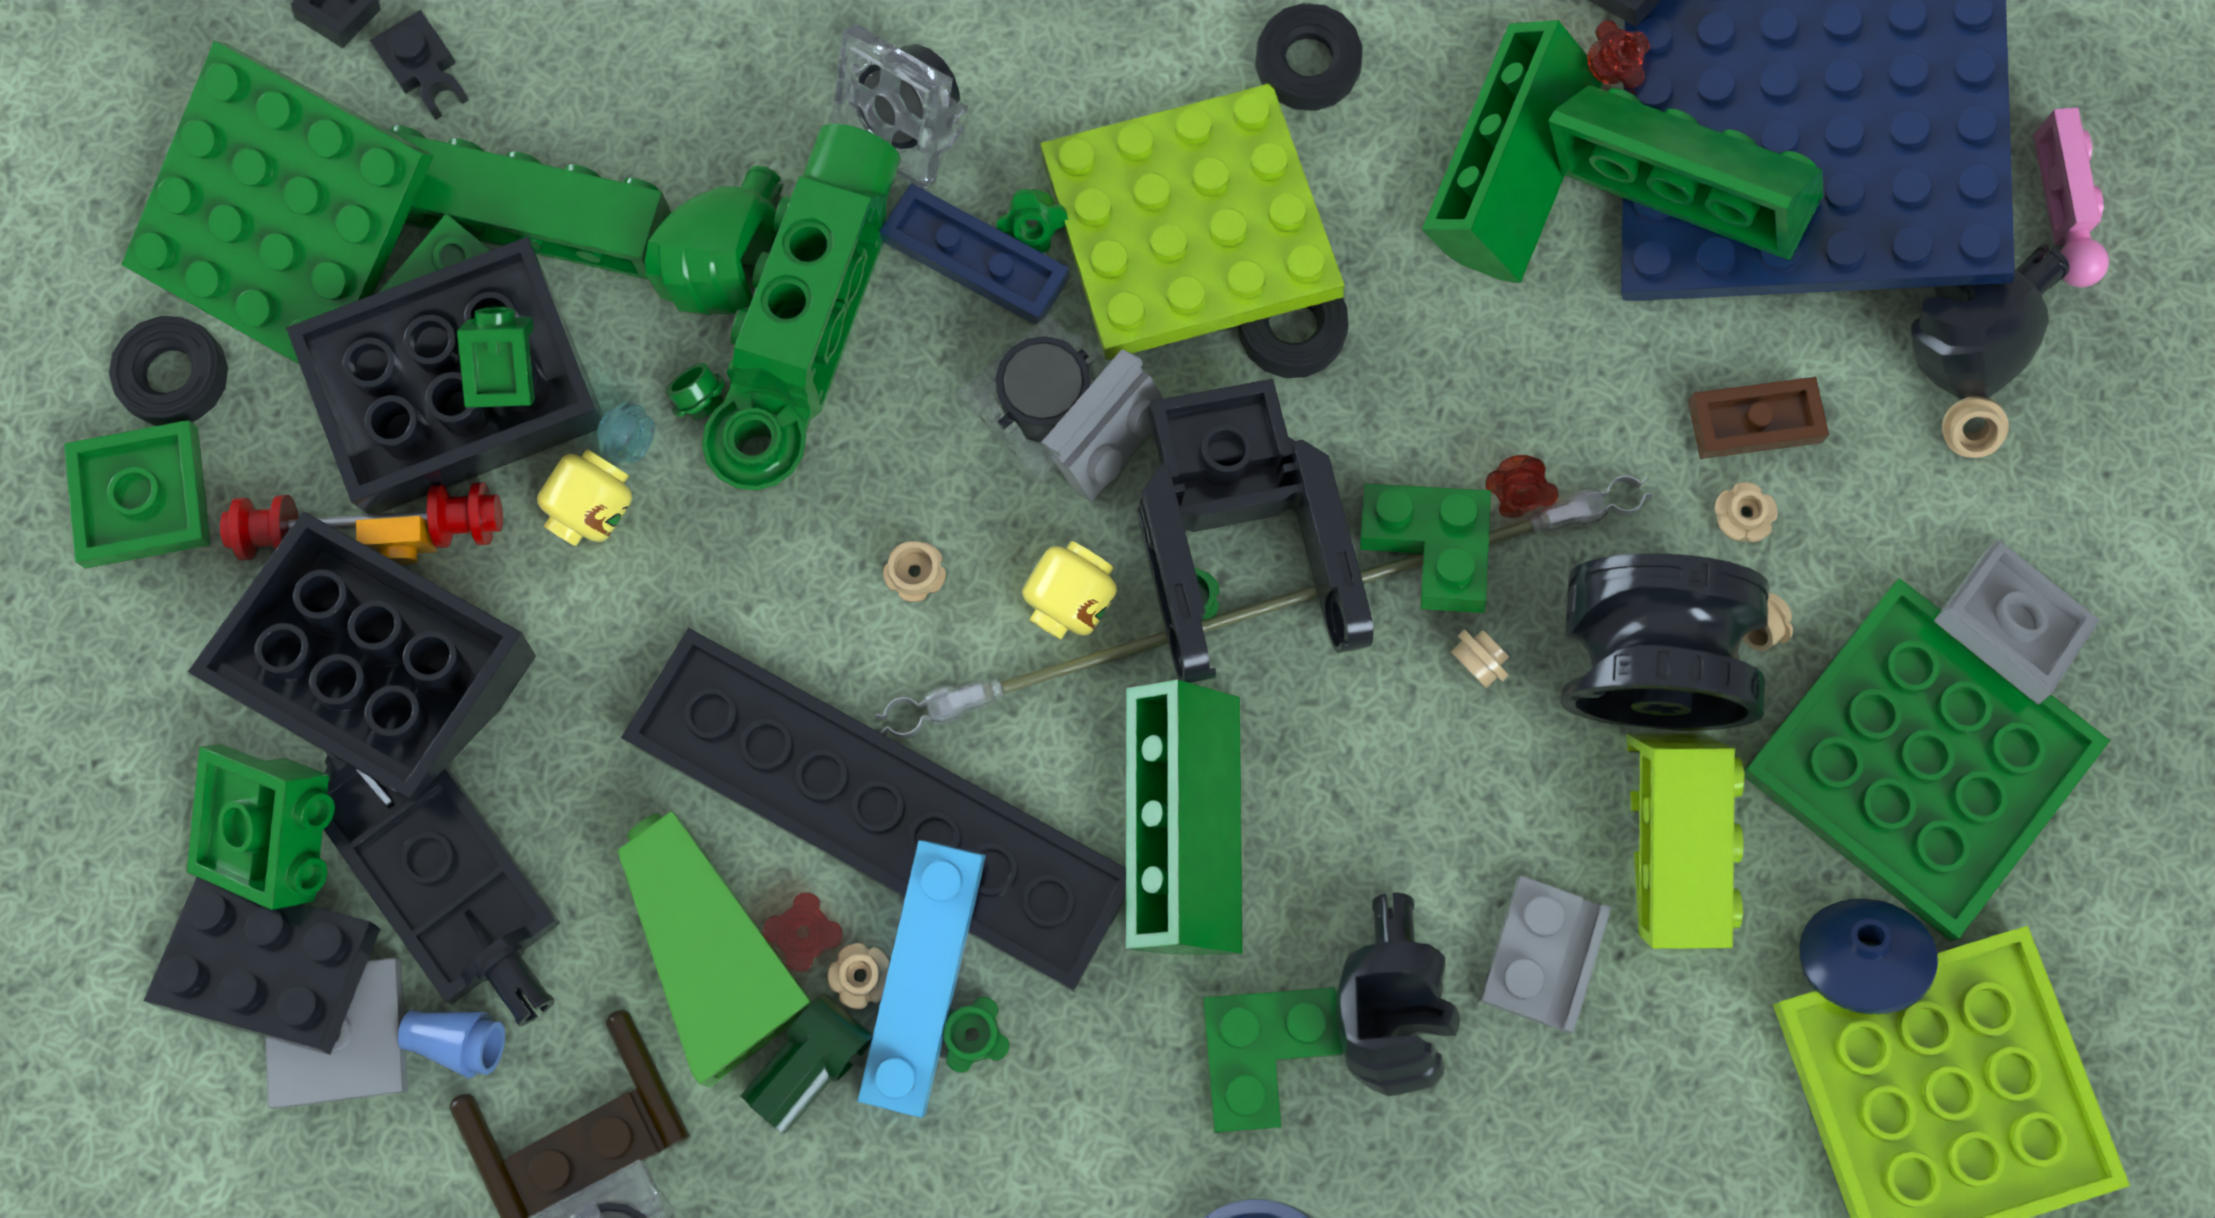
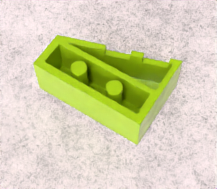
[1626,733,1744,949]

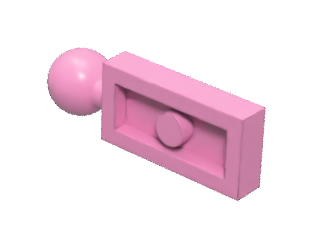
[2033,108,2109,288]

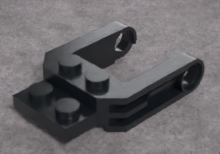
[1136,379,1373,683]

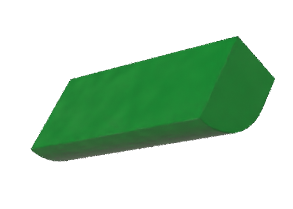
[1421,20,1605,283]
[1126,680,1243,955]

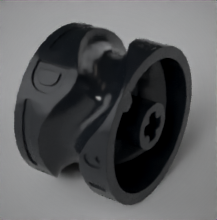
[1561,553,1769,731]

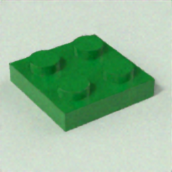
[64,420,211,569]

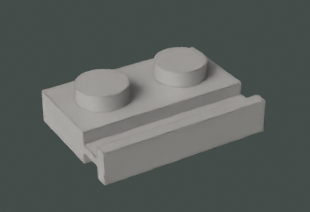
[1041,349,1164,502]
[1478,876,1612,1034]

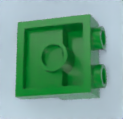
[186,744,335,910]

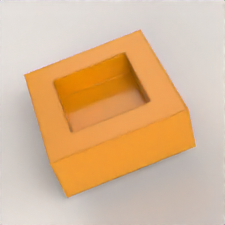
[356,516,437,565]

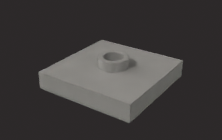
[1934,539,2100,705]
[265,958,408,1109]

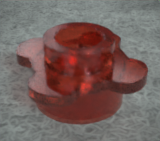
[1588,20,1650,88]
[1485,455,1559,518]
[763,893,843,972]

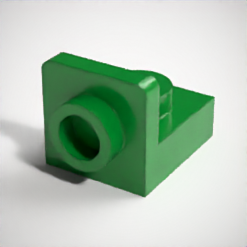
[457,307,535,408]

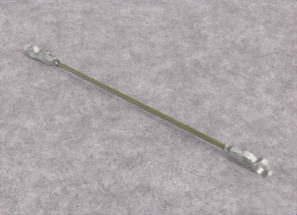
[875,475,1654,739]

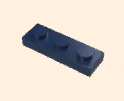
[879,183,1070,327]

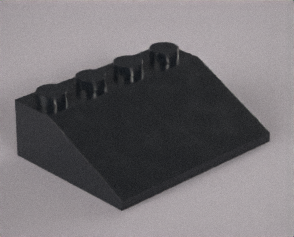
[286,237,607,515]
[188,511,536,801]

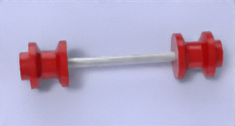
[220,482,503,561]

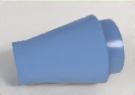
[398,1010,505,1078]

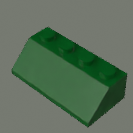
[1548,85,1823,261]

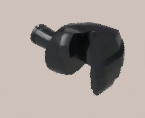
[1911,244,2070,399]
[1336,892,1460,1097]

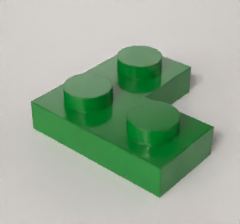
[1360,483,1491,613]
[1203,987,1342,1133]

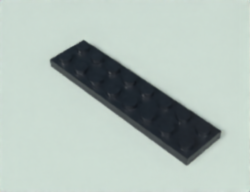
[621,627,1126,992]

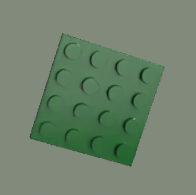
[121,41,434,365]
[1744,578,2111,941]

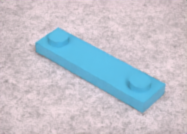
[857,840,986,1118]

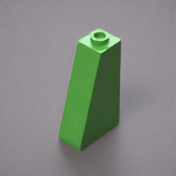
[617,811,813,1088]

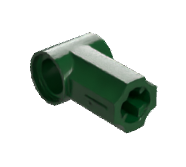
[740,993,873,1134]

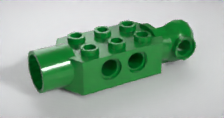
[702,123,901,491]

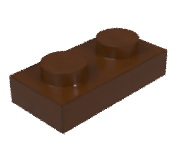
[1688,377,1829,459]

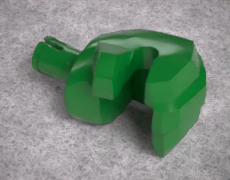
[645,165,783,316]

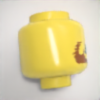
[537,448,633,546]
[1022,541,1117,640]

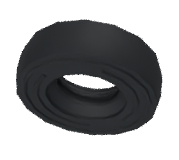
[1255,3,1363,111]
[1239,298,1349,378]
[109,316,228,426]

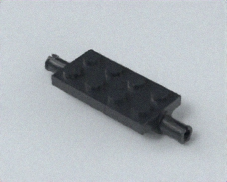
[323,752,560,1027]

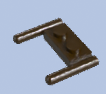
[449,1010,690,1218]

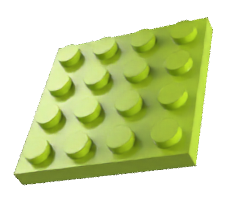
[1040,84,1345,360]
[1772,925,2130,1218]

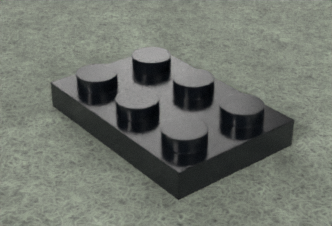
[143,877,381,1055]

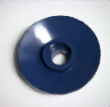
[1799,899,1938,1014]

